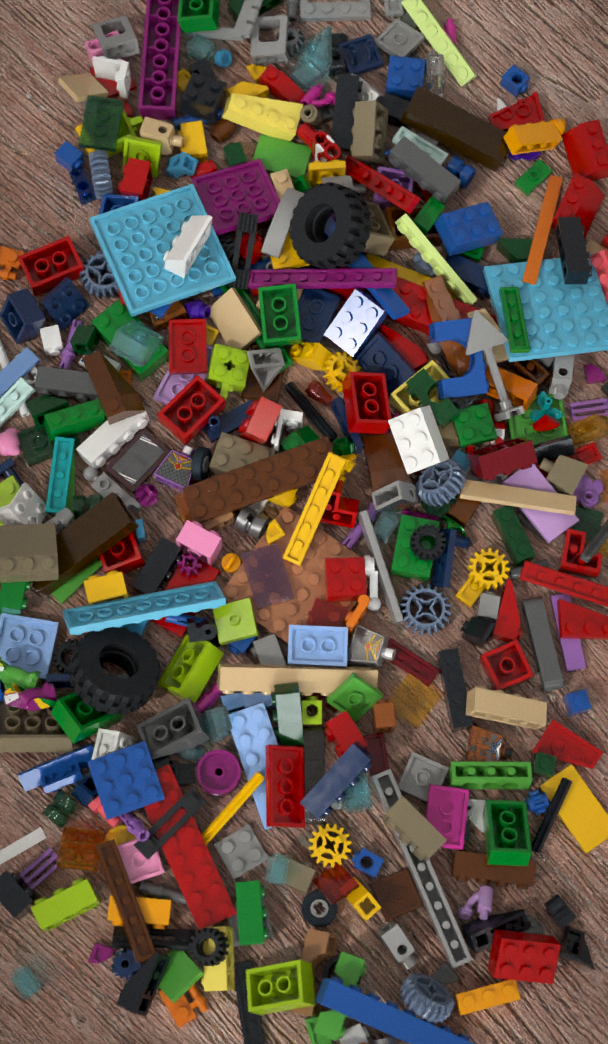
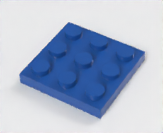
[87,741,165,820]

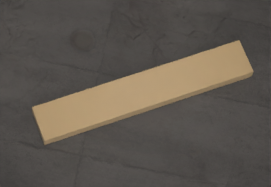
[460,479,576,516]

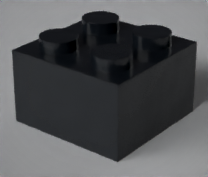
[181,73,227,123]
[0,870,37,921]

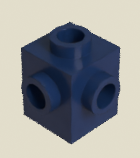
[111,948,143,981]

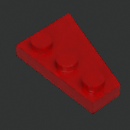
[488,91,545,132]
[557,599,608,640]
[531,719,603,769]

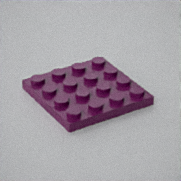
[191,158,280,235]

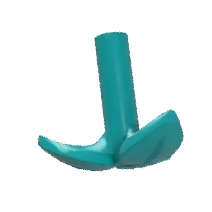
[530,391,563,422]

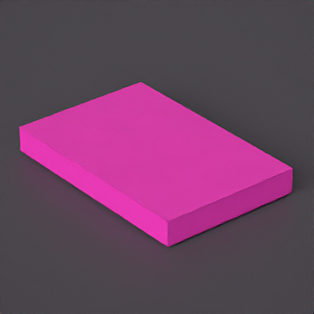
[425,784,469,850]

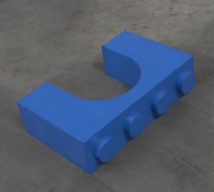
[428,318,489,400]

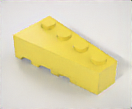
[222,93,304,142]

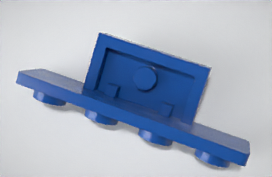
[18,744,94,794]

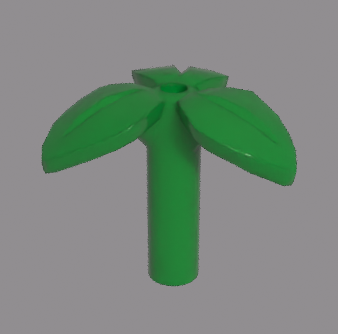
[439,516,466,537]

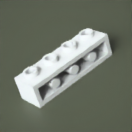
[76,411,150,469]

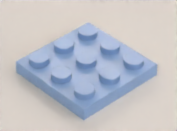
[0,613,60,681]

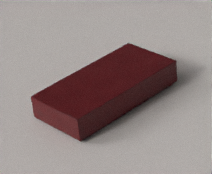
[363,733,389,775]

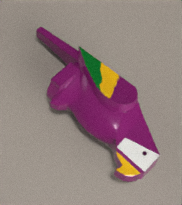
[3,682,57,711]

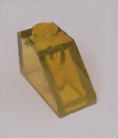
[567,414,608,445]

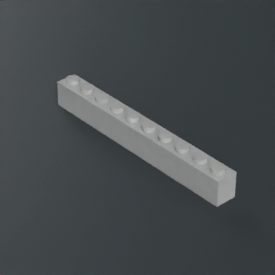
[371,769,472,969]

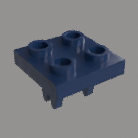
[338,34,384,75]
[40,277,89,330]

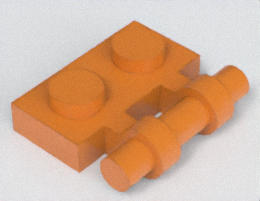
[0,246,24,281]
[158,983,209,1028]

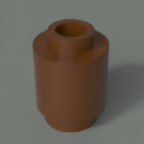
[210,118,236,144]

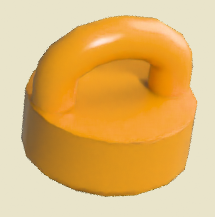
[550,118,566,135]
[222,553,241,573]

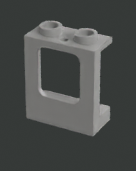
[92,15,140,60]
[250,15,291,65]

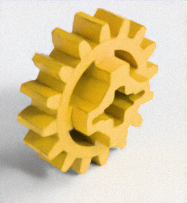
[322,352,361,393]
[467,548,510,590]
[308,823,352,868]

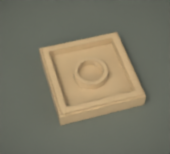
[58,72,108,102]

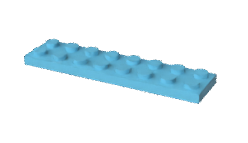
[63,581,226,635]

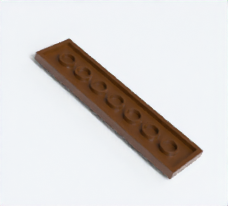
[182,436,334,523]

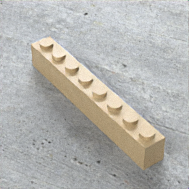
[217,663,378,696]

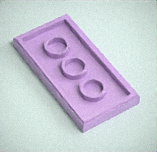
[153,344,213,405]
[501,464,579,544]

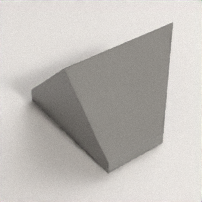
[247,348,285,392]

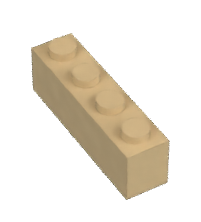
[466,686,547,730]

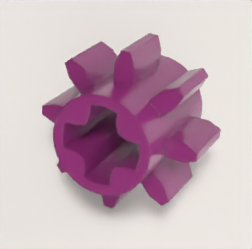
[135,483,159,507]
[177,552,202,578]

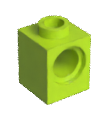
[302,697,322,725]

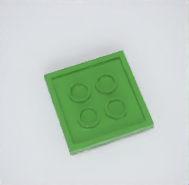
[507,394,568,445]

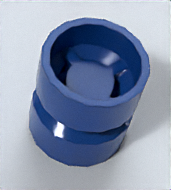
[445,156,477,189]

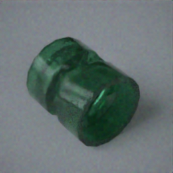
[73,494,102,520]
[42,791,79,829]

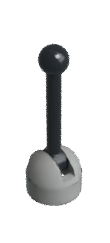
[427,343,454,378]

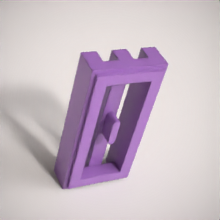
[569,398,608,423]
[19,848,64,891]

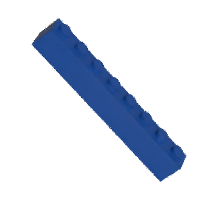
[314,976,474,1044]

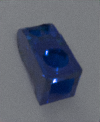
[68,167,96,206]

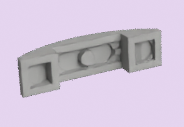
[261,188,305,259]

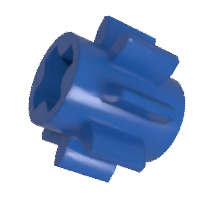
[525,789,549,815]

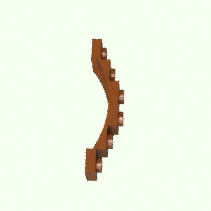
[422,275,470,377]

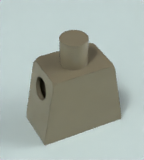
[539,455,589,495]

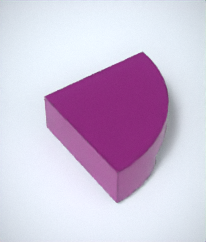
[584,364,606,384]
[88,942,115,963]

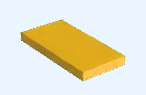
[539,764,608,854]

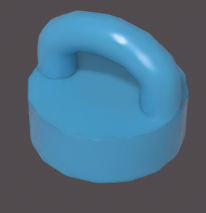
[214,49,232,67]

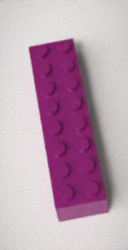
[138,0,182,120]

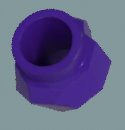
[183,299,211,320]

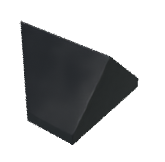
[558,926,595,970]

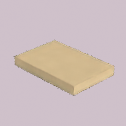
[210,287,263,350]

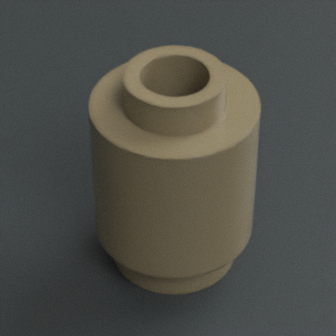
[300,105,323,127]

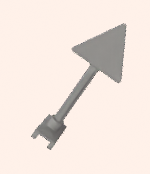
[465,310,525,422]

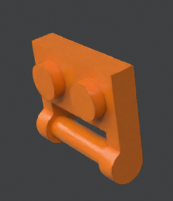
[344,594,370,636]

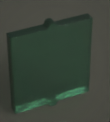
[563,505,604,542]

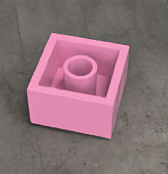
[176,520,222,566]

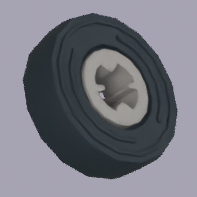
[191,446,212,481]
[301,890,337,927]

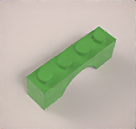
[313,951,367,1041]

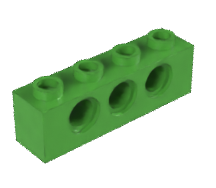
[448,761,532,790]

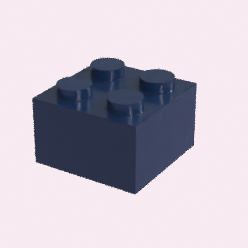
[0,288,46,345]

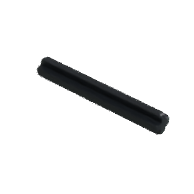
[285,381,337,442]
[531,778,572,853]

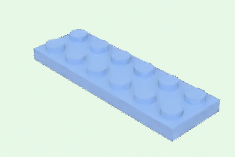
[225,702,278,830]

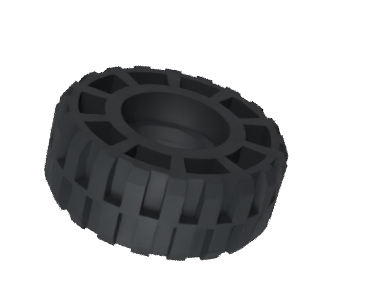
[290,182,371,269]
[68,627,161,715]

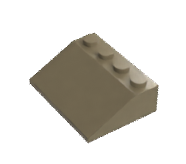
[0,523,59,583]
[0,690,75,752]

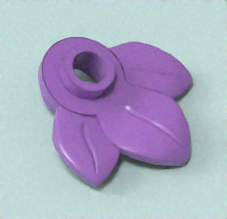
[572,475,603,508]

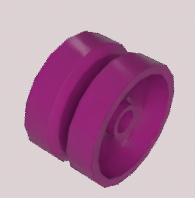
[197,749,241,797]

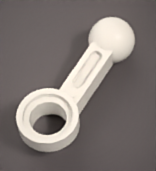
[363,555,381,611]

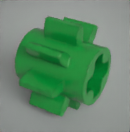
[332,437,355,456]

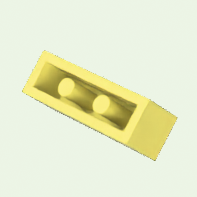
[202,926,235,991]

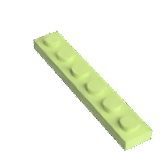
[401,0,477,87]
[395,213,478,305]

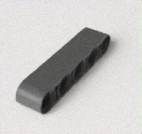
[521,596,564,692]

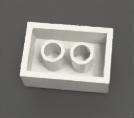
[388,405,449,474]

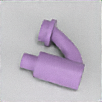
[458,886,493,920]

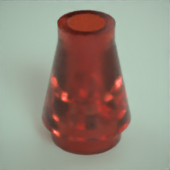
[305,380,333,406]

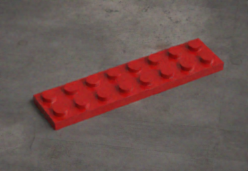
[144,764,237,930]

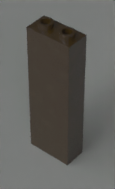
[400,85,510,172]
[32,492,139,596]

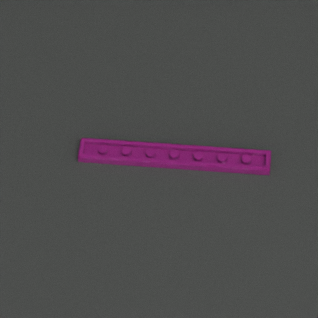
[248,268,398,289]

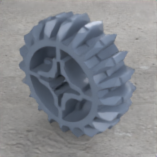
[89,150,114,200]
[79,251,119,299]
[415,459,466,507]
[399,584,452,636]
[400,972,455,1023]

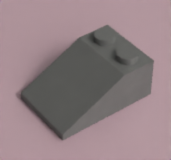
[136,698,211,760]

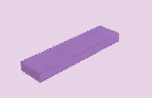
[550,594,586,672]

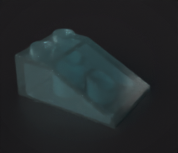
[289,25,332,90]

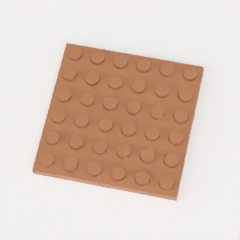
[222,507,375,645]

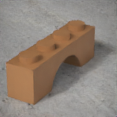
[290,928,338,1018]

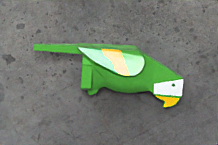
[0,657,58,700]

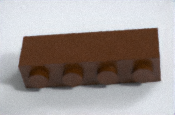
[451,851,536,890]

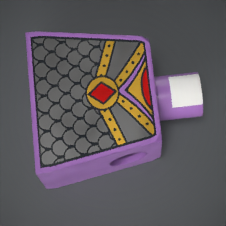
[154,445,194,493]

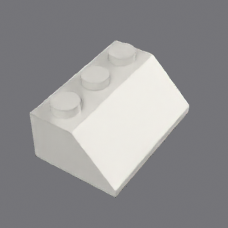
[163,215,213,278]

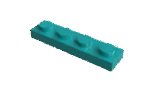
[45,436,75,514]

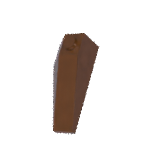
[82,351,145,425]

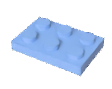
[287,625,348,668]

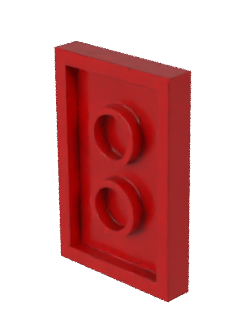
[169,319,207,375]

